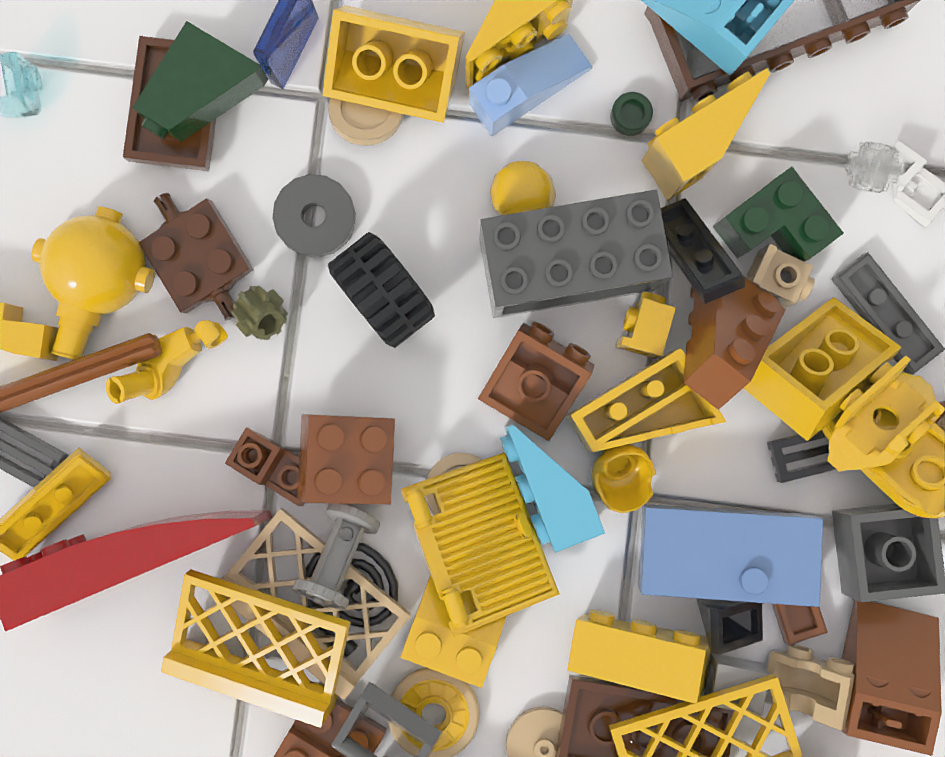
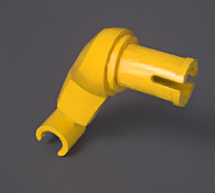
[106,320,228,404]

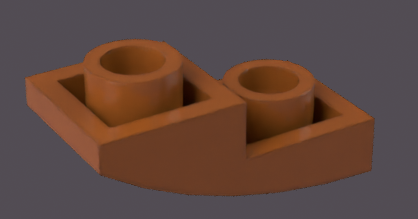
[225,427,305,506]

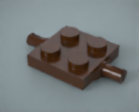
[139,193,254,321]

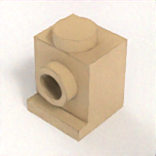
[746,244,815,307]

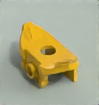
[827,356,945,472]

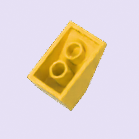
[743,297,902,441]
[400,574,506,688]

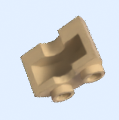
[767,644,854,731]

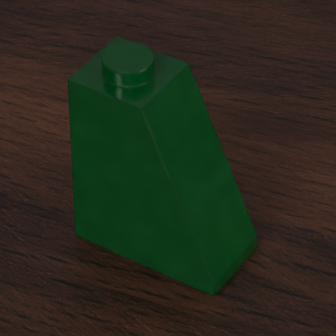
[132,21,268,142]

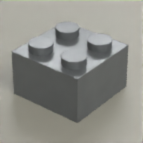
[832,504,945,602]

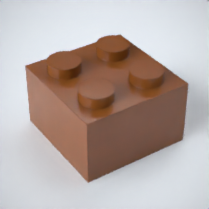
[297,414,395,505]

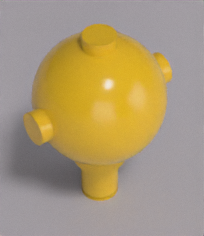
[31,206,155,360]

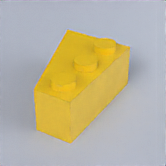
[566,348,726,452]
[567,610,711,704]

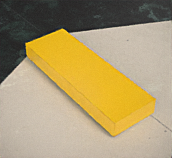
[0,447,111,561]

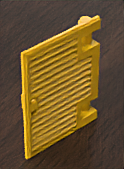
[400,452,560,637]

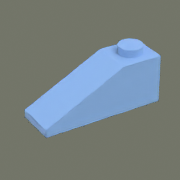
[469,34,592,136]

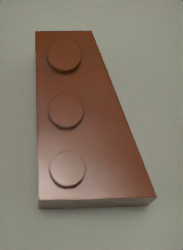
[683,278,786,410]

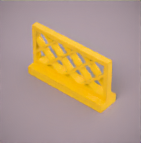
[161,569,351,728]
[609,674,803,757]

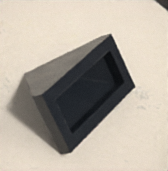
[696,598,763,655]

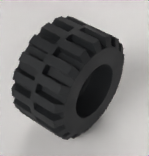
[328,232,435,348]

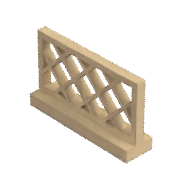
[221,508,411,700]

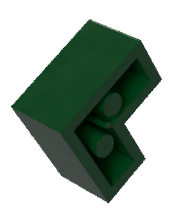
[713,166,844,262]

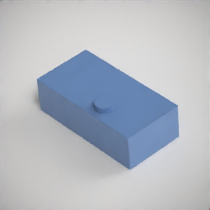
[638,504,823,607]

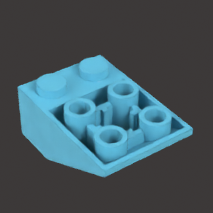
[641,0,794,76]
[500,425,605,553]

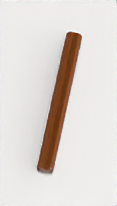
[0,333,162,413]

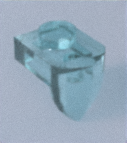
[0,51,42,118]

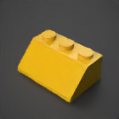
[322,5,465,123]

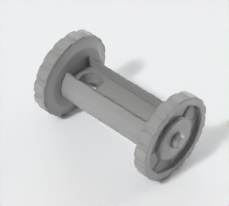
[292,503,380,610]

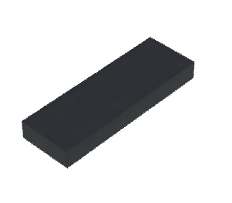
[661,198,745,304]

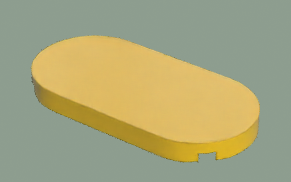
[821,382,945,518]

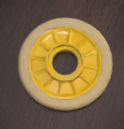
[388,668,480,757]

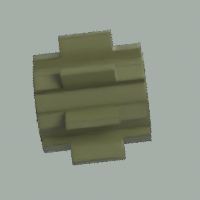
[231,286,288,340]

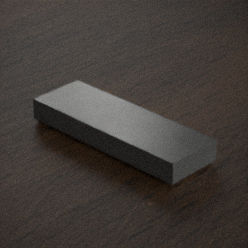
[831,252,945,375]

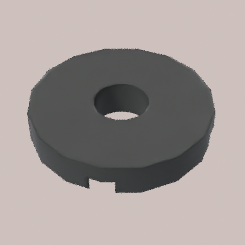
[272,174,356,258]

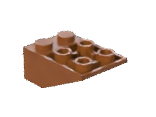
[841,600,942,756]

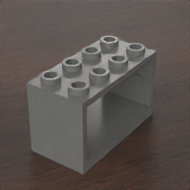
[479,189,673,318]

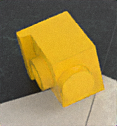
[615,292,676,359]

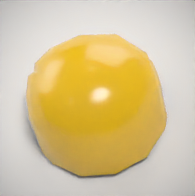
[490,161,556,215]
[591,444,656,514]

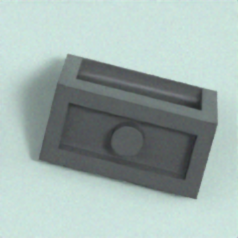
[331,682,442,757]

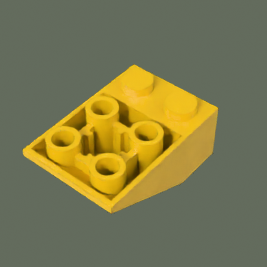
[465,0,573,90]
[641,68,770,201]

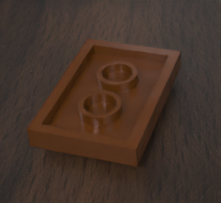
[123,36,216,171]

